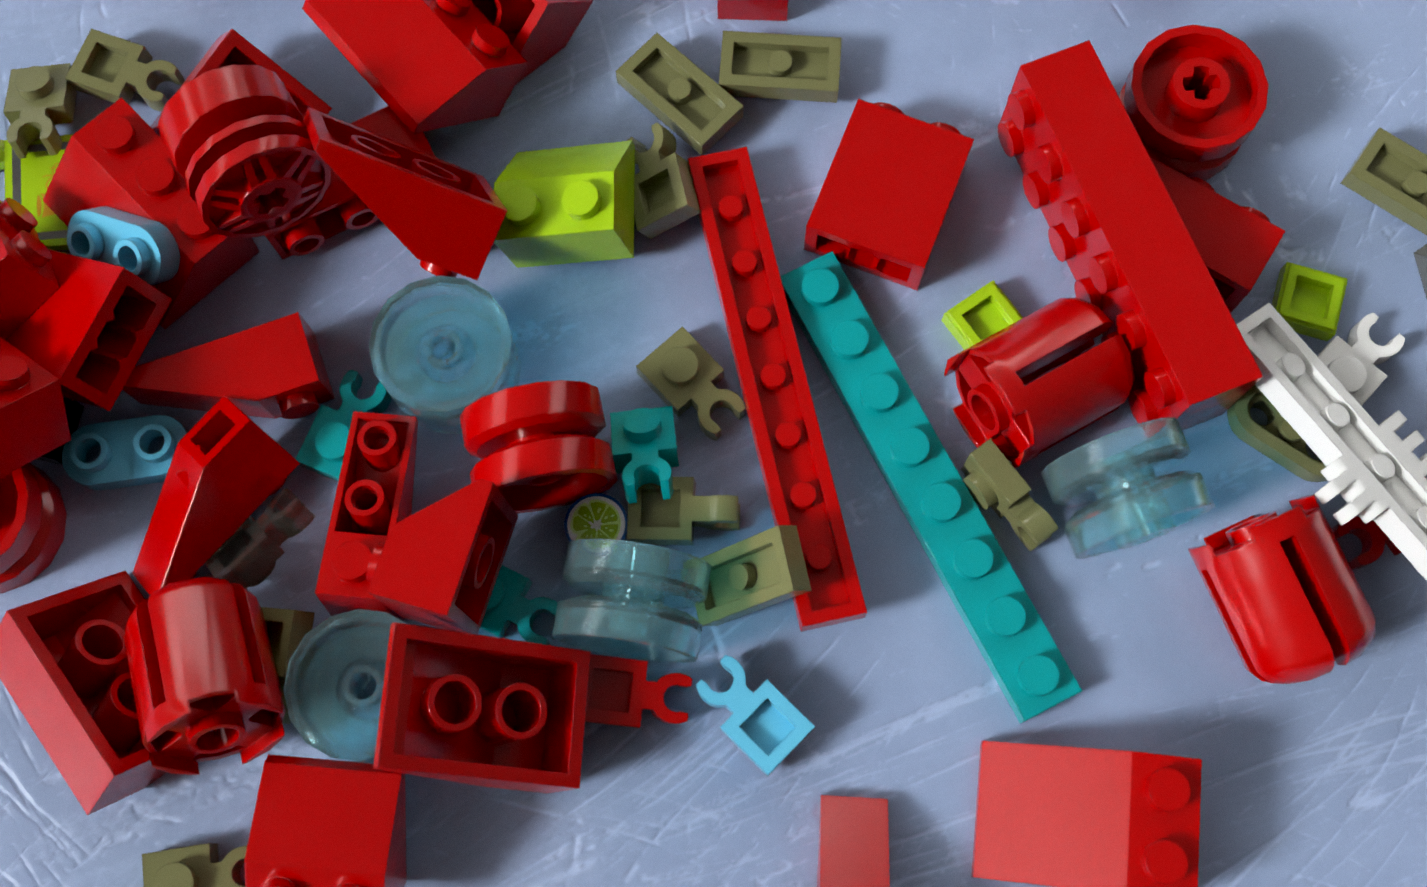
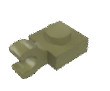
[627,477,740,545]

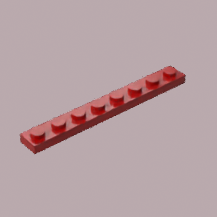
[688,147,867,632]

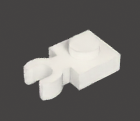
[1317,313,1405,406]

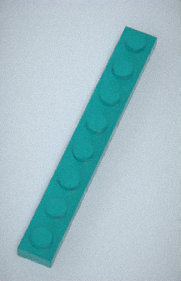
[780,251,1082,724]

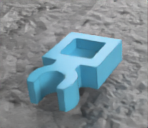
[696,655,815,777]

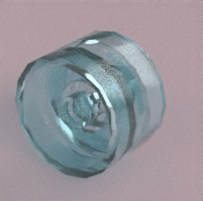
[368,276,522,434]
[1041,417,1216,559]
[552,539,711,663]
[283,609,406,764]

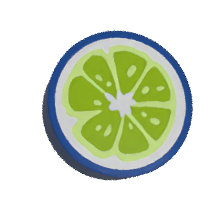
[564,493,628,560]

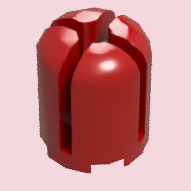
[944,298,1135,468]
[1188,495,1376,684]
[124,577,286,775]

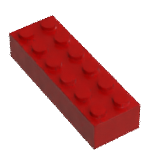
[997,40,1263,441]

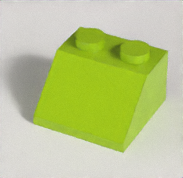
[494,140,635,268]

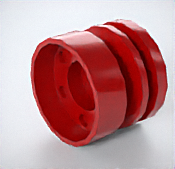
[158,64,331,239]

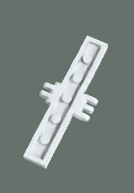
[1236,303,1427,581]

